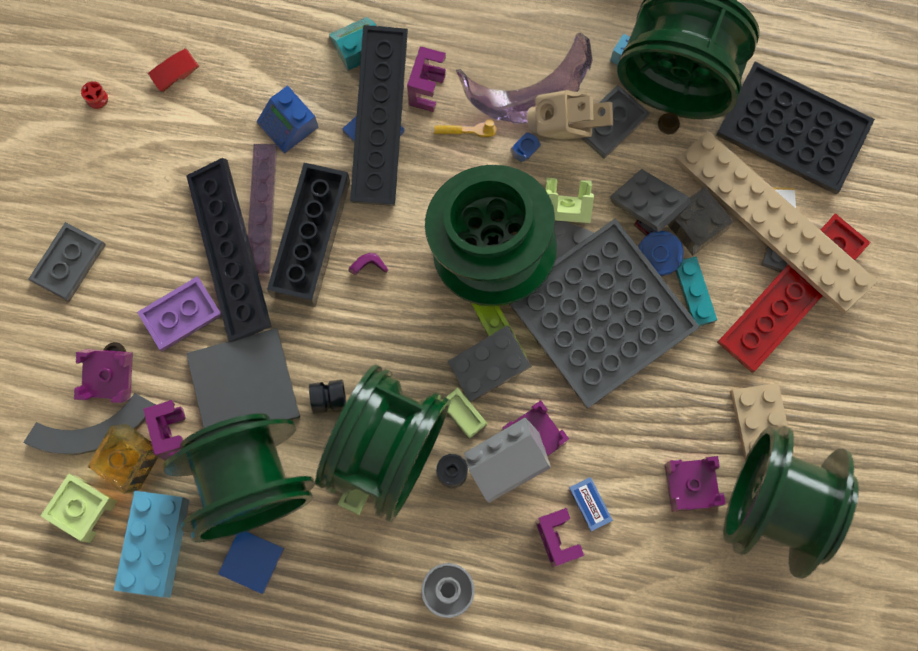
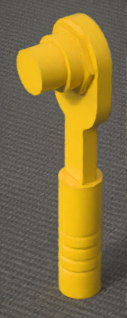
[434,119,497,137]

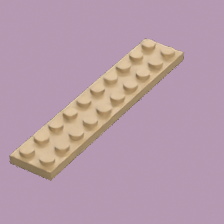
[676,131,878,314]

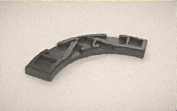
[23,393,156,455]

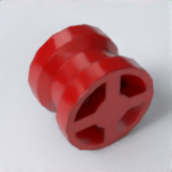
[81,81,108,109]

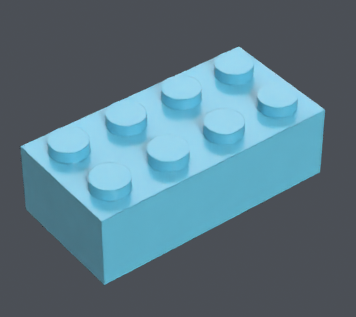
[114,491,189,598]

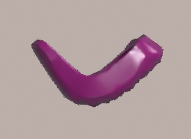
[348,252,389,275]

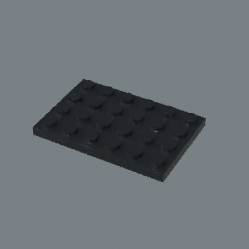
[716,61,875,195]

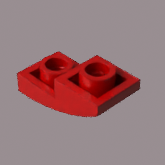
[147,48,199,92]

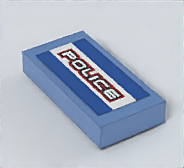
[569,477,613,532]

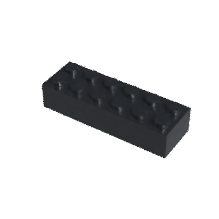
[267,162,350,308]

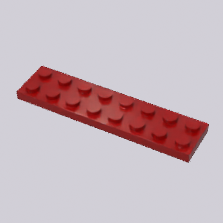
[717,213,871,373]

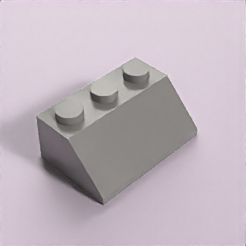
[464,418,551,503]

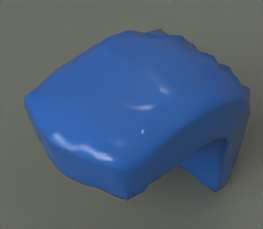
[510,132,541,162]

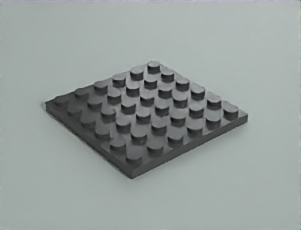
[509,218,700,409]

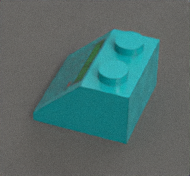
[329,17,377,71]

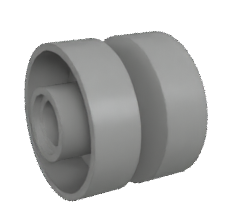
[422,563,475,618]

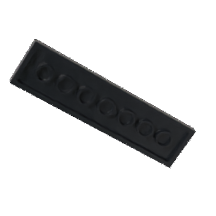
[350,25,408,206]
[186,157,272,342]

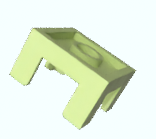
[545,178,594,223]
[41,474,117,543]

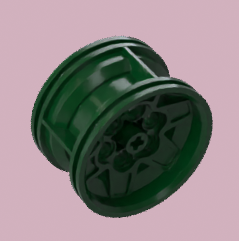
[617,0,760,120]
[315,364,451,523]

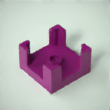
[407,46,446,112]
[74,349,133,403]
[143,400,186,460]
[501,400,569,457]
[665,456,726,512]
[535,508,585,567]

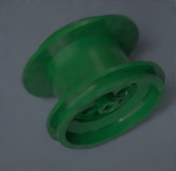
[425,165,557,306]
[163,413,315,542]
[723,426,859,579]

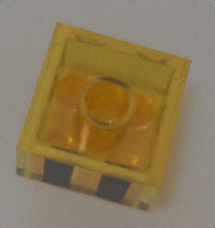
[88,424,158,494]

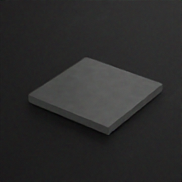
[186,328,300,428]

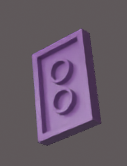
[137,276,222,352]

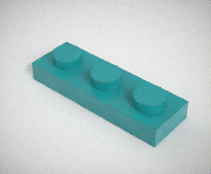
[675,256,717,326]

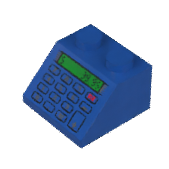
[257,85,319,154]

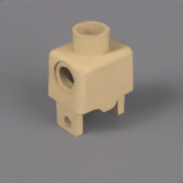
[527,90,613,140]

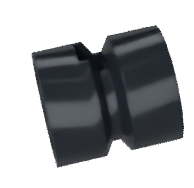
[309,379,346,414]
[437,454,468,489]

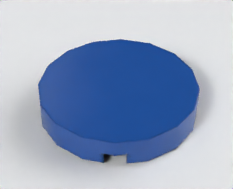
[638,231,684,276]

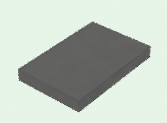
[581,85,650,159]
[28,222,106,302]

